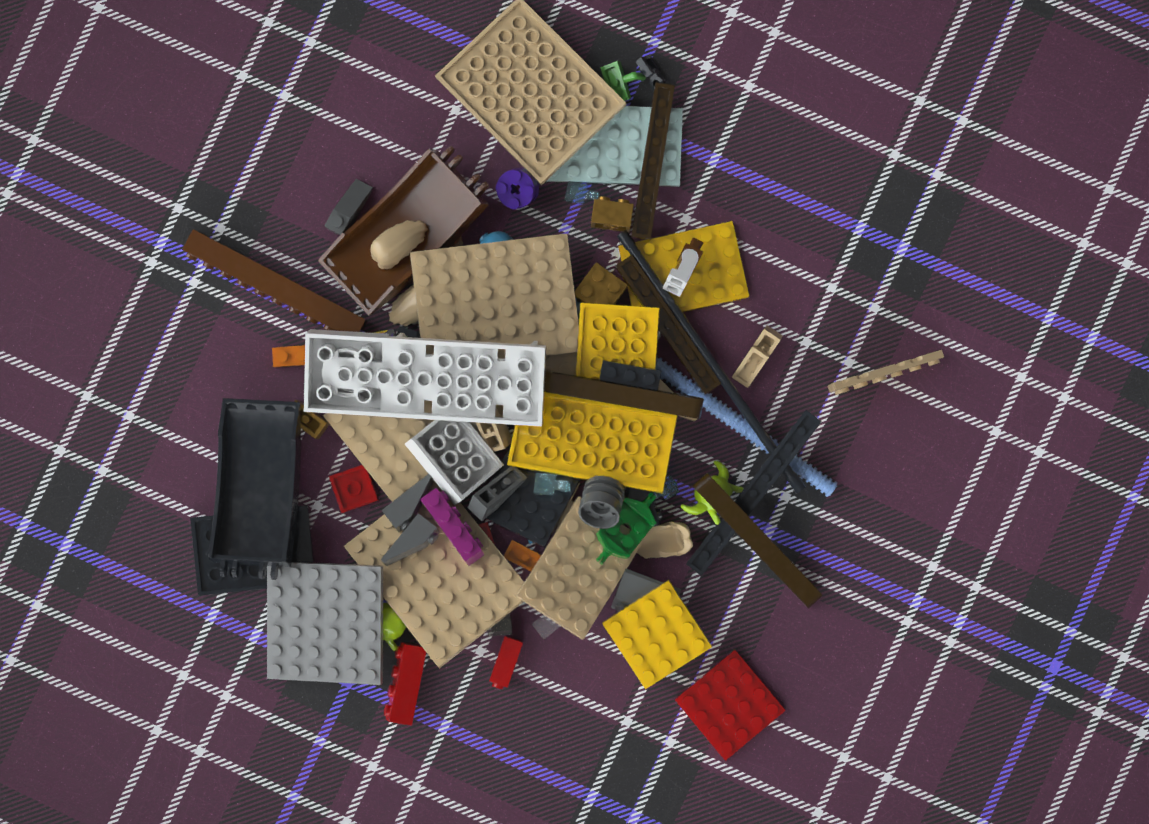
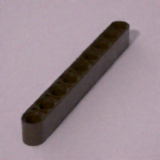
[544,370,704,419]
[693,473,823,609]

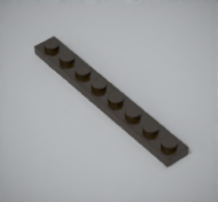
[631,83,675,240]
[615,255,721,395]

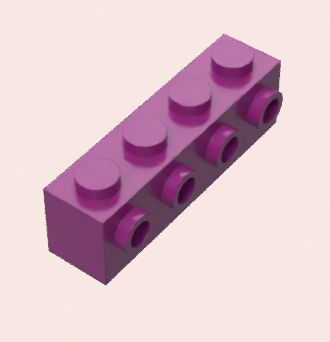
[420,488,484,566]

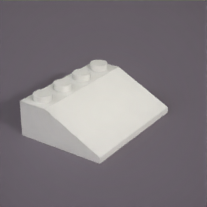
[405,420,504,505]

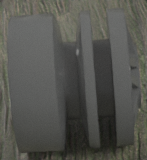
[578,476,625,529]

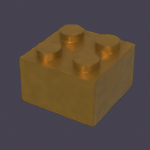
[591,197,633,233]
[574,262,628,305]

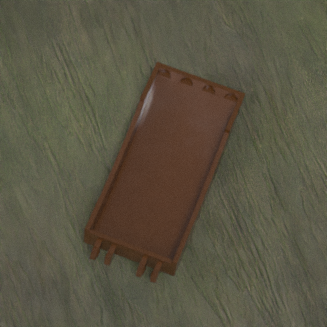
[318,146,489,316]

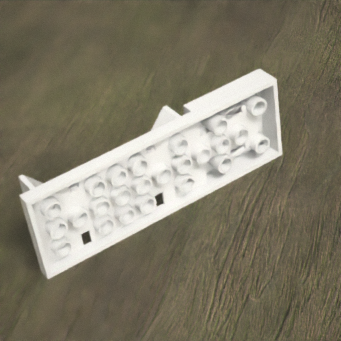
[304,329,546,426]

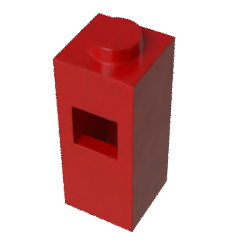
[489,635,523,689]

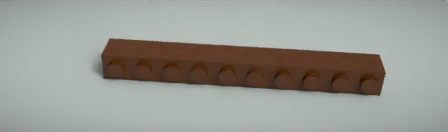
[182,229,367,332]

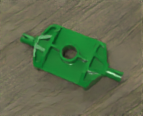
[596,492,656,565]

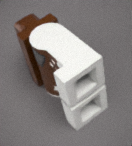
[662,238,704,297]

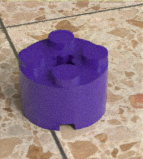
[495,168,539,209]

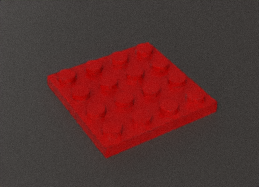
[674,649,786,761]

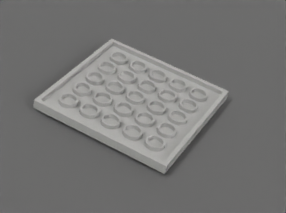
[267,562,383,685]

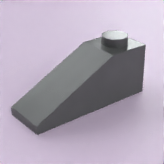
[324,179,373,236]
[468,466,527,521]
[382,474,434,532]
[381,513,439,566]

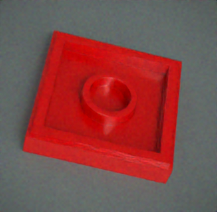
[329,465,379,513]

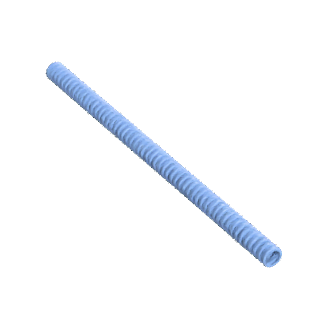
[575,298,837,497]

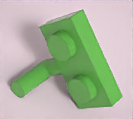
[600,61,646,101]

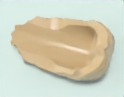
[370,220,428,269]
[389,285,418,327]
[637,522,693,559]

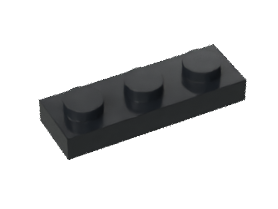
[599,360,662,391]

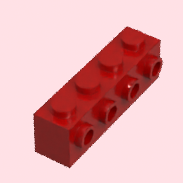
[384,642,426,726]

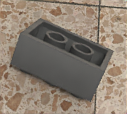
[611,569,681,612]

